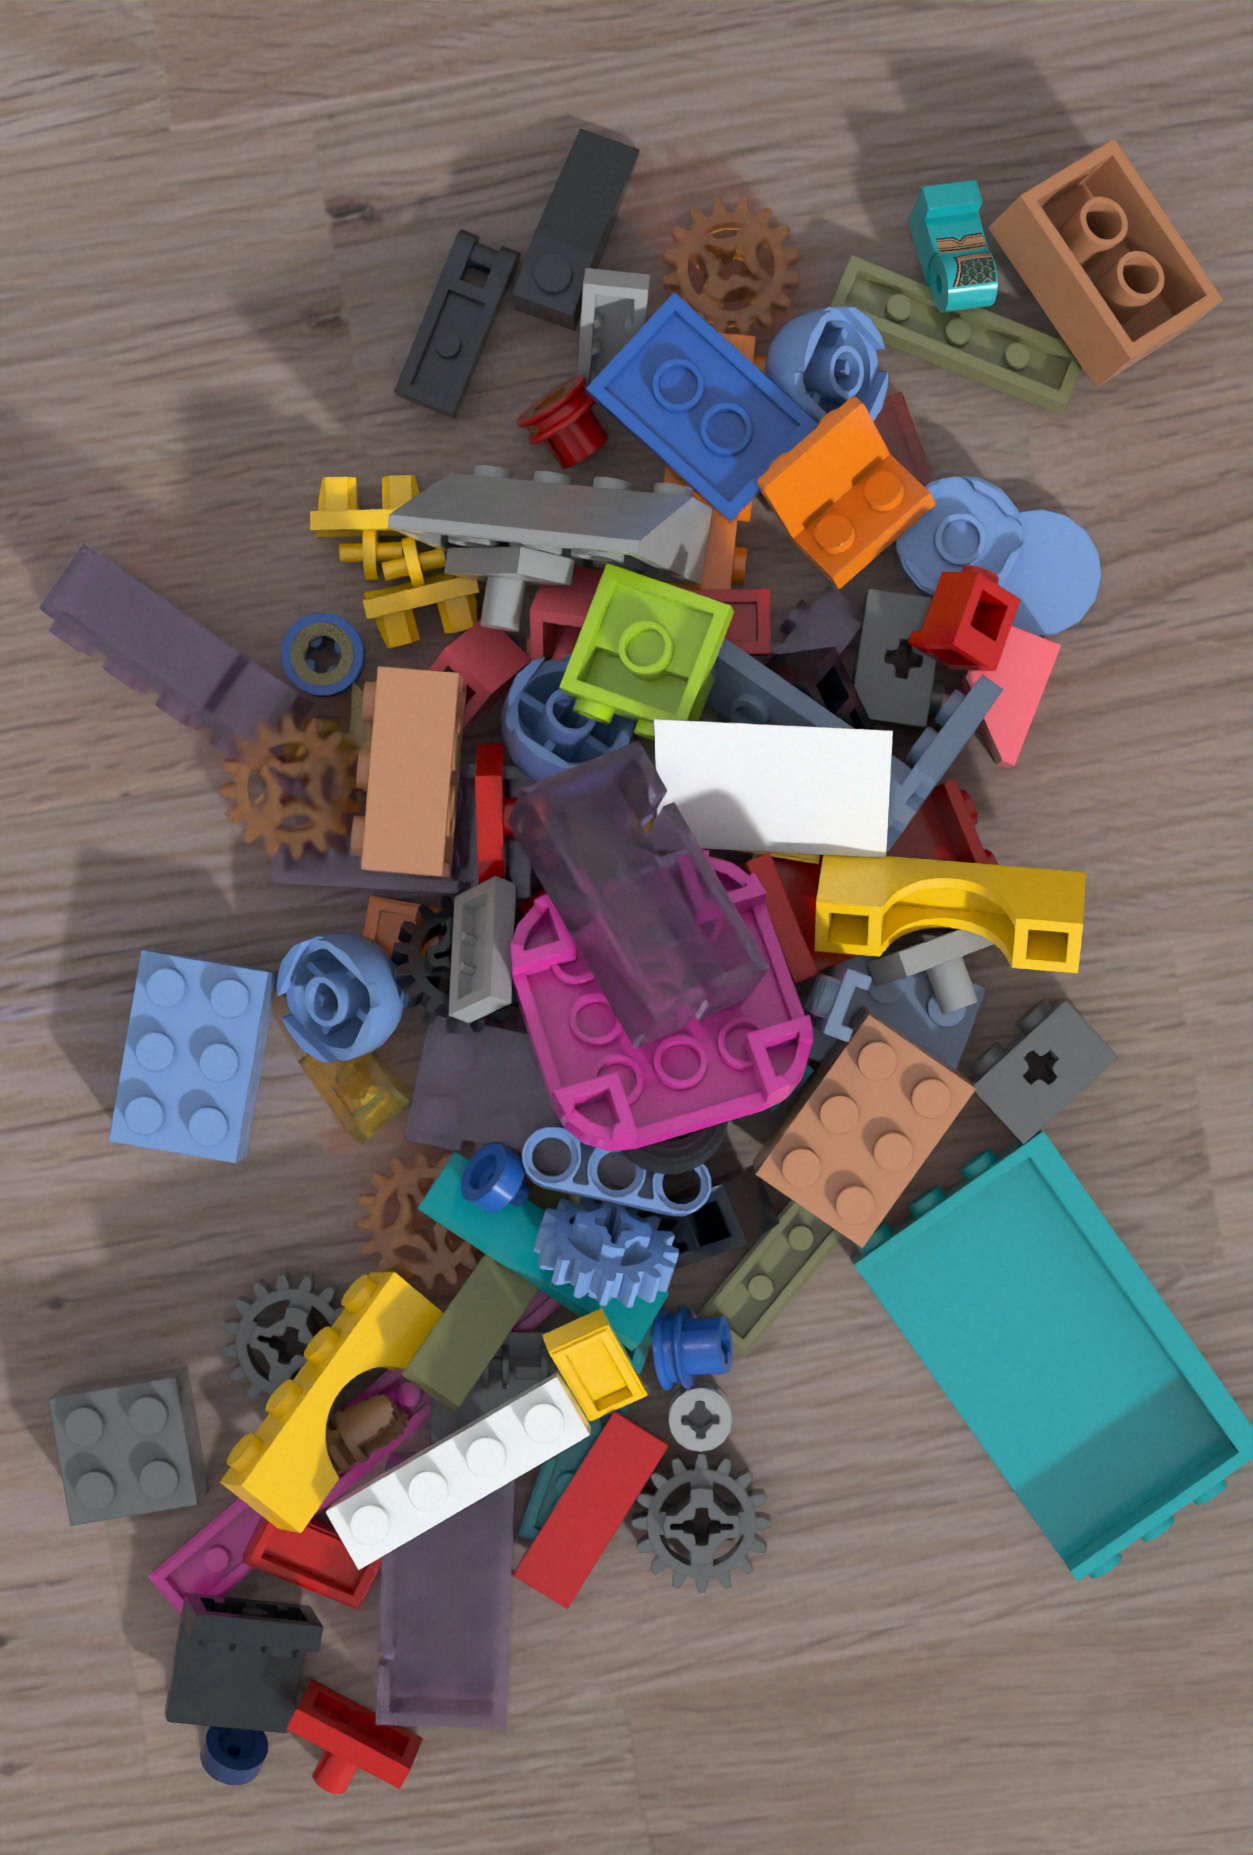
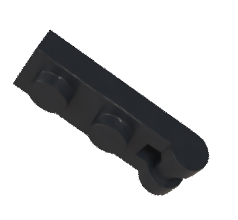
[394,229,521,419]

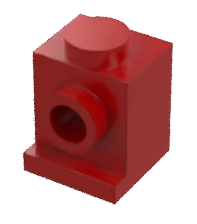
[908,565,1021,671]

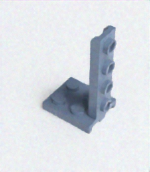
[706,638,1004,854]
[804,951,987,1070]

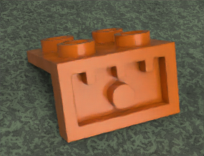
[757,396,936,589]

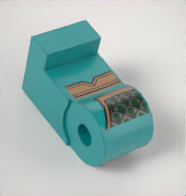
[908,180,998,313]

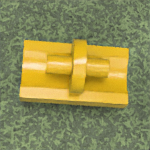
[310,475,420,580]
[362,537,480,648]

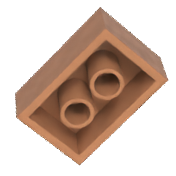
[988,139,1223,388]
[351,666,467,878]
[752,1005,976,1248]

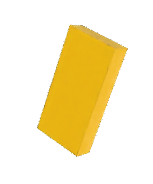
[542,1308,647,1421]

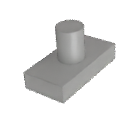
[577,268,650,390]
[444,547,575,632]
[449,876,516,1023]
[867,929,994,1014]

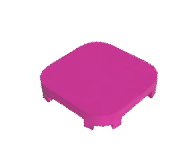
[510,850,814,1151]

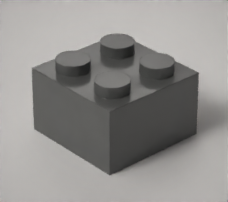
[49,1366,209,1526]

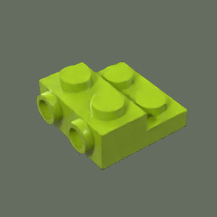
[559,563,734,742]

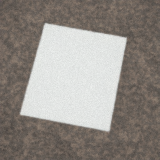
[654,719,893,858]

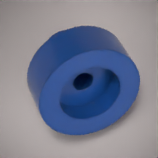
[460,1143,530,1213]

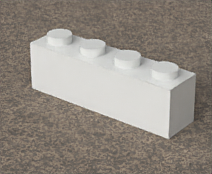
[326,1371,591,1570]

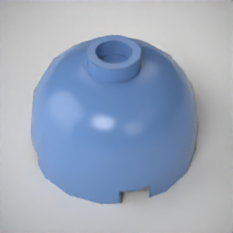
[765,307,888,423]
[500,654,635,788]
[276,932,404,1063]

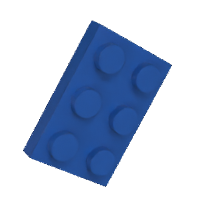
[586,292,818,524]

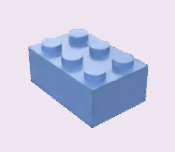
[109,950,278,1163]

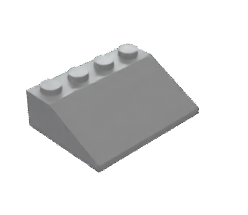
[387,465,713,585]

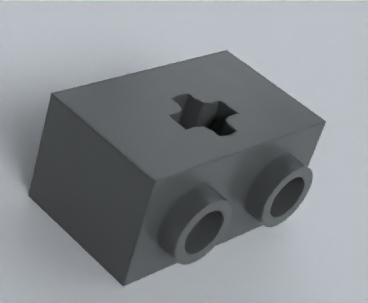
[852,588,944,732]
[969,999,1119,1144]

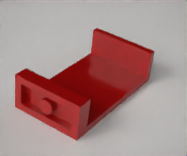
[737,779,999,984]

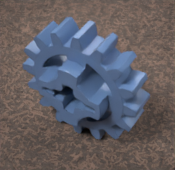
[534,1197,679,1308]

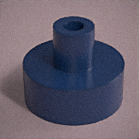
[200,1726,268,1785]

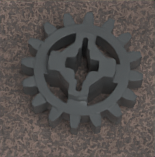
[221,1271,345,1400]
[632,1451,771,1593]

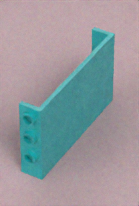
[850,1129,1253,1582]

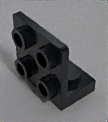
[164,1592,323,1733]

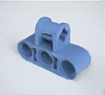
[522,1127,711,1216]

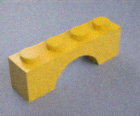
[815,855,1086,973]
[220,1272,443,1533]

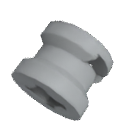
[668,1380,732,1452]

